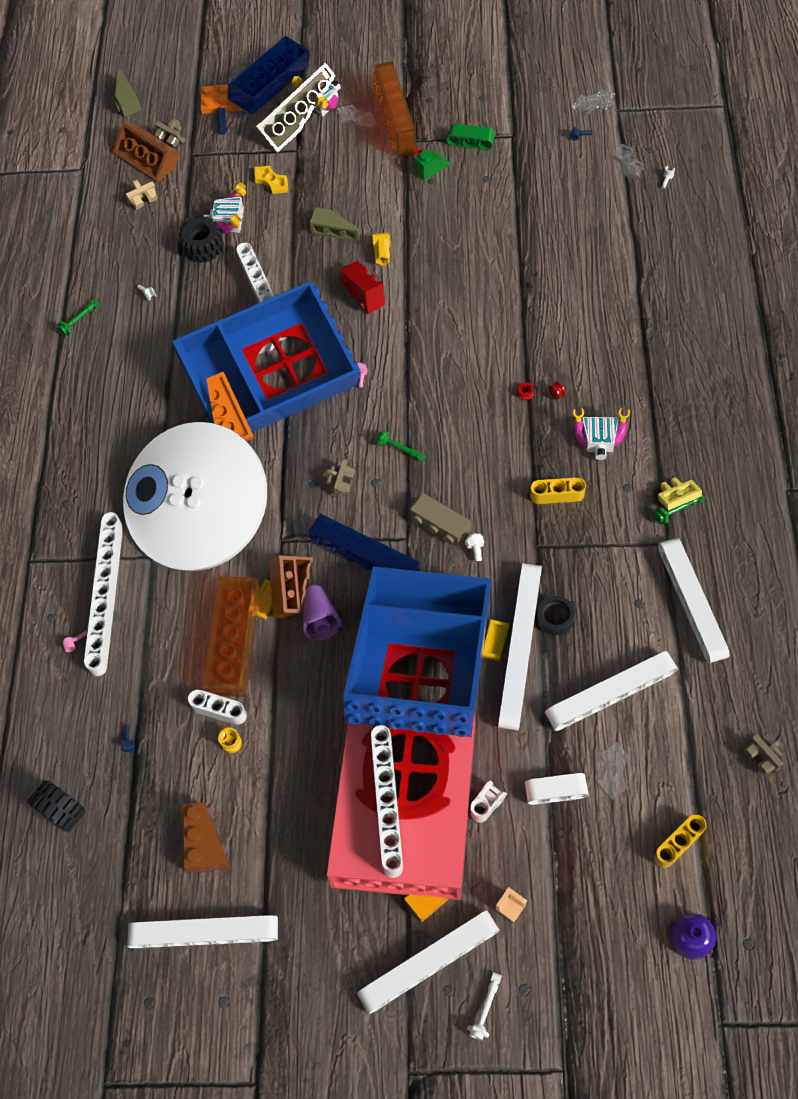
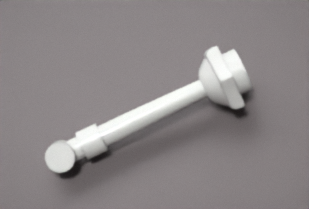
[467,972,502,1041]

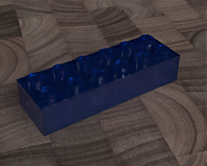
[227,35,310,115]

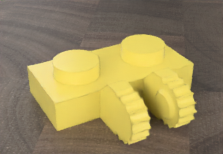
[658,478,702,510]

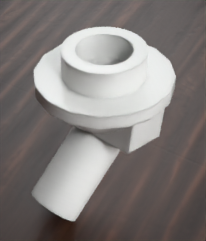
[465,533,484,561]

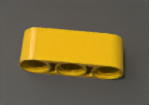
[530,478,586,504]
[654,815,706,868]

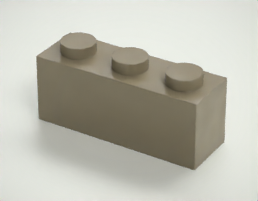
[410,493,471,546]

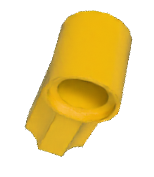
[372,233,390,266]

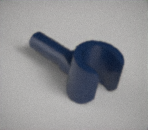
[570,127,593,141]
[121,725,135,753]

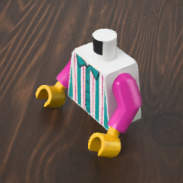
[292,76,341,116]
[204,182,246,234]
[572,408,630,460]

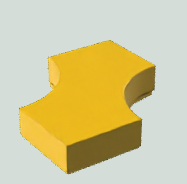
[254,166,288,194]

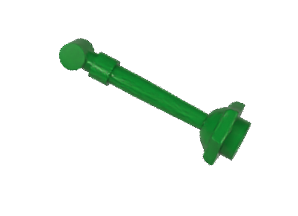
[58,299,100,336]
[376,430,426,461]
[654,494,705,524]

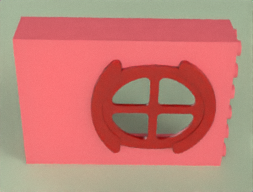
[327,715,475,900]

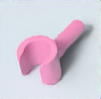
[358,363,368,388]
[63,631,88,652]

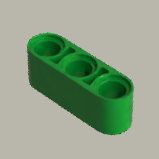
[447,123,495,150]

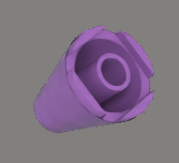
[303,585,342,640]

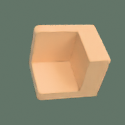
[496,887,527,923]

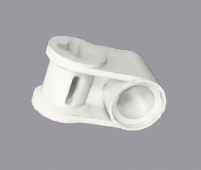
[470,780,507,823]

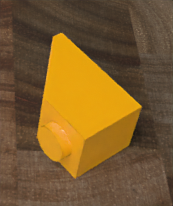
[404,894,449,922]

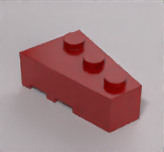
[339,260,385,314]

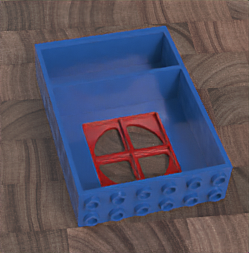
[172,281,360,433]
[343,566,491,737]

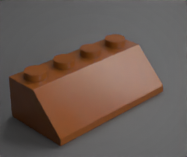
[113,122,180,181]

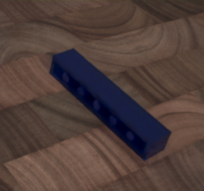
[308,513,420,571]

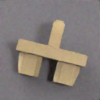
[126,179,157,209]

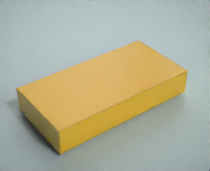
[248,579,273,620]
[482,619,509,662]

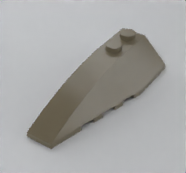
[252,63,335,153]

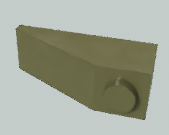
[115,69,142,117]
[310,207,360,242]

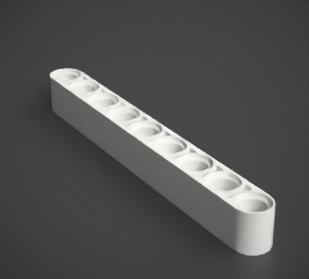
[84,512,123,676]
[498,563,542,731]

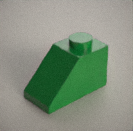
[414,149,450,181]

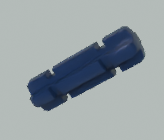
[216,107,227,135]

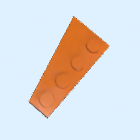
[206,372,254,441]

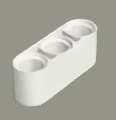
[188,690,247,725]
[525,773,589,805]

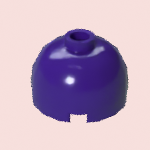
[670,913,716,960]

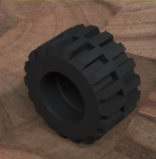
[179,217,224,263]
[27,780,86,833]

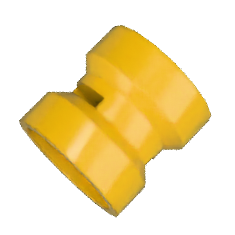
[218,727,242,753]

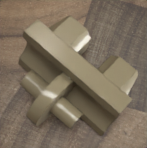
[154,119,186,148]
[323,459,356,497]
[743,734,784,775]

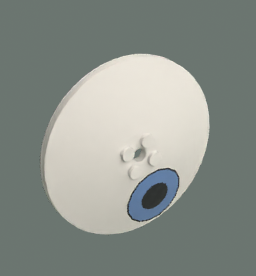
[123,422,267,571]

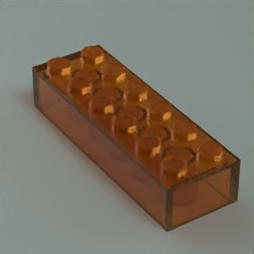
[372,61,416,157]
[202,576,261,697]

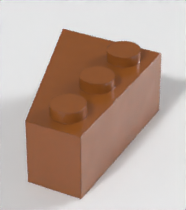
[269,556,314,619]
[183,802,231,874]

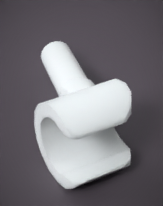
[661,166,675,189]
[137,285,156,301]

